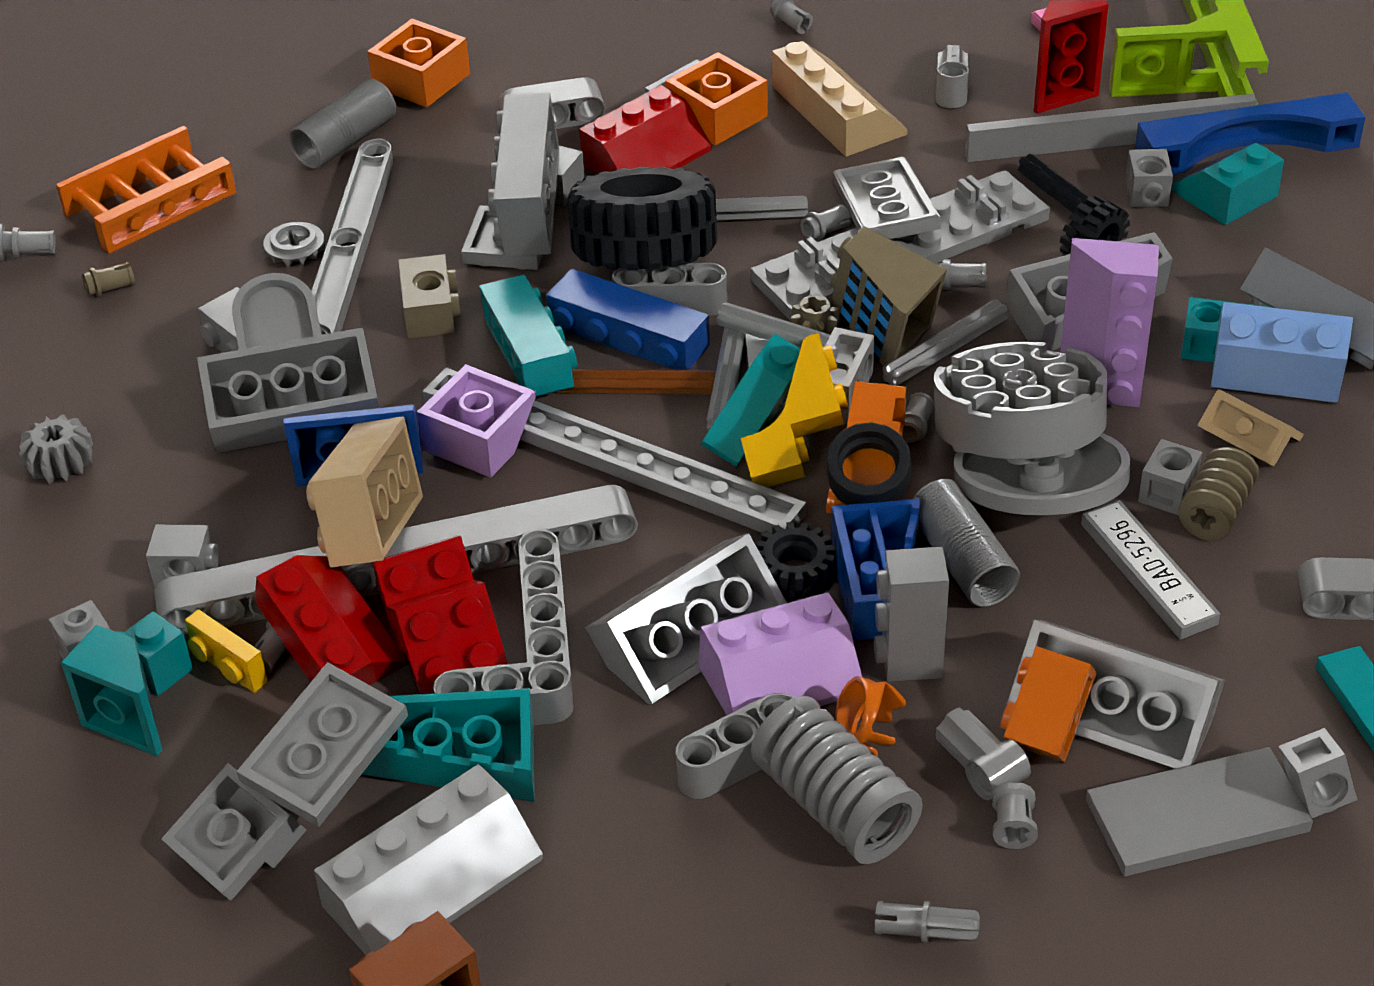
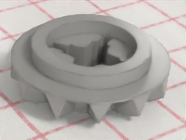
[263,222,324,266]

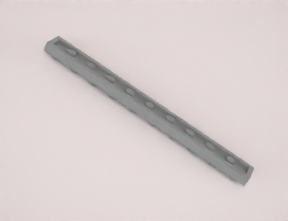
[423,368,806,534]

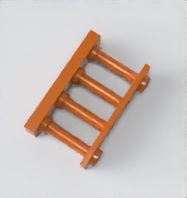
[56,125,236,254]

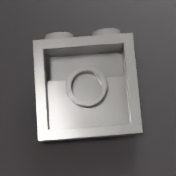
[161,763,307,901]

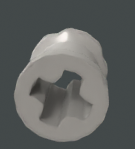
[992,782,1038,849]

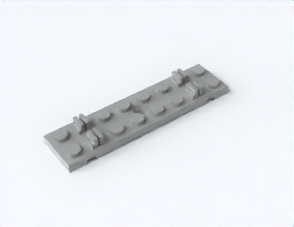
[751,170,1050,321]

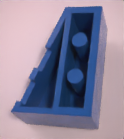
[830,499,920,641]

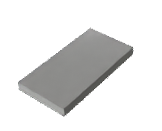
[833,157,941,239]
[1086,747,1313,877]

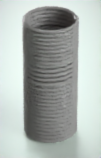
[289,79,396,169]
[913,479,1020,607]

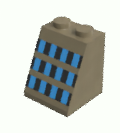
[830,226,947,366]

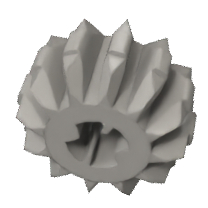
[19,414,93,484]

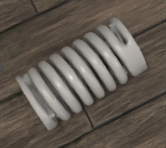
[751,696,923,864]

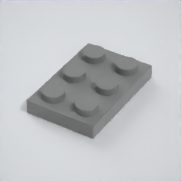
[236,662,408,827]

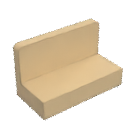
[1197,389,1304,466]

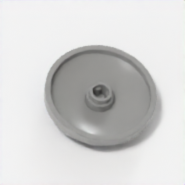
[954,433,1130,515]

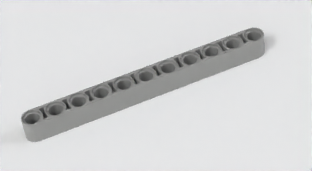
[154,485,638,636]

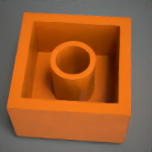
[367,19,470,108]
[665,52,768,146]

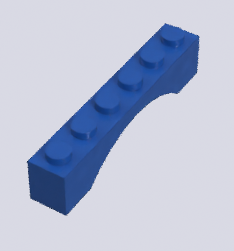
[1135,92,1365,175]

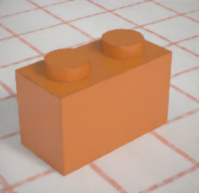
[1000,646,1097,763]

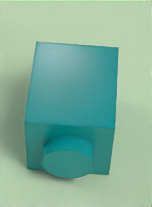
[124,611,193,696]

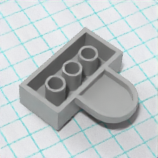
[197,273,379,453]

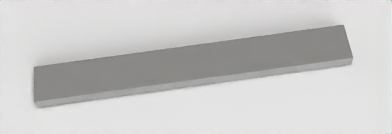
[965,94,1257,162]

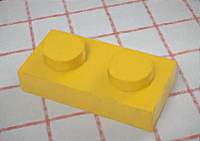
[185,609,268,693]

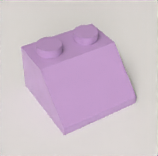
[417,364,536,478]

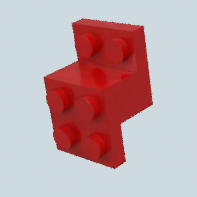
[371,535,508,694]

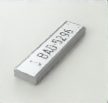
[1081,500,1221,640]

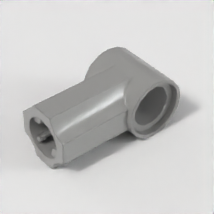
[935,45,969,109]
[936,707,1031,800]

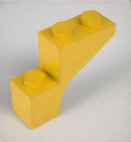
[741,333,849,487]

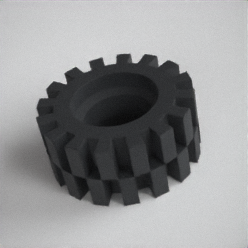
[1060,195,1130,256]
[755,522,835,603]

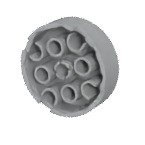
[934,342,1107,465]

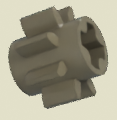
[791,295,839,335]

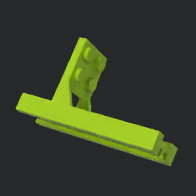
[1109,0,1269,105]

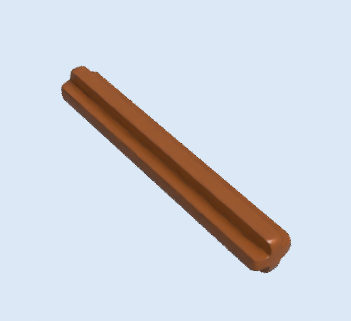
[556,369,715,394]

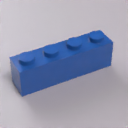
[546,268,710,370]

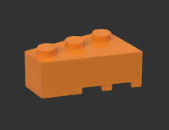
[826,381,906,514]

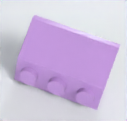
[698,592,862,715]

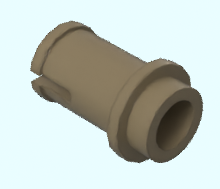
[82,261,135,298]

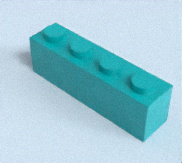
[479,275,578,396]

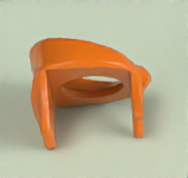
[835,676,906,757]

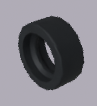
[826,422,911,505]

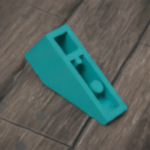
[701,333,800,467]

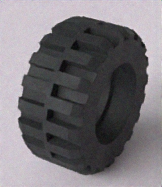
[567,167,718,270]

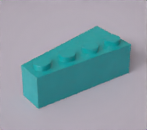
[362,688,535,802]

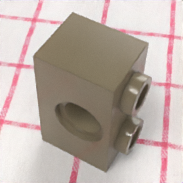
[399,254,461,339]

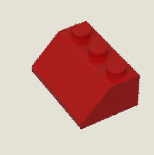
[1033,0,1109,114]
[579,85,711,175]
[255,555,408,685]

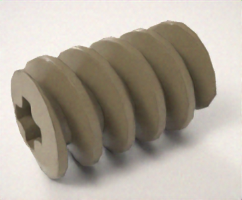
[1178,447,1259,542]

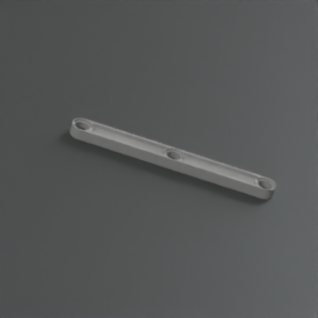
[311,139,393,335]

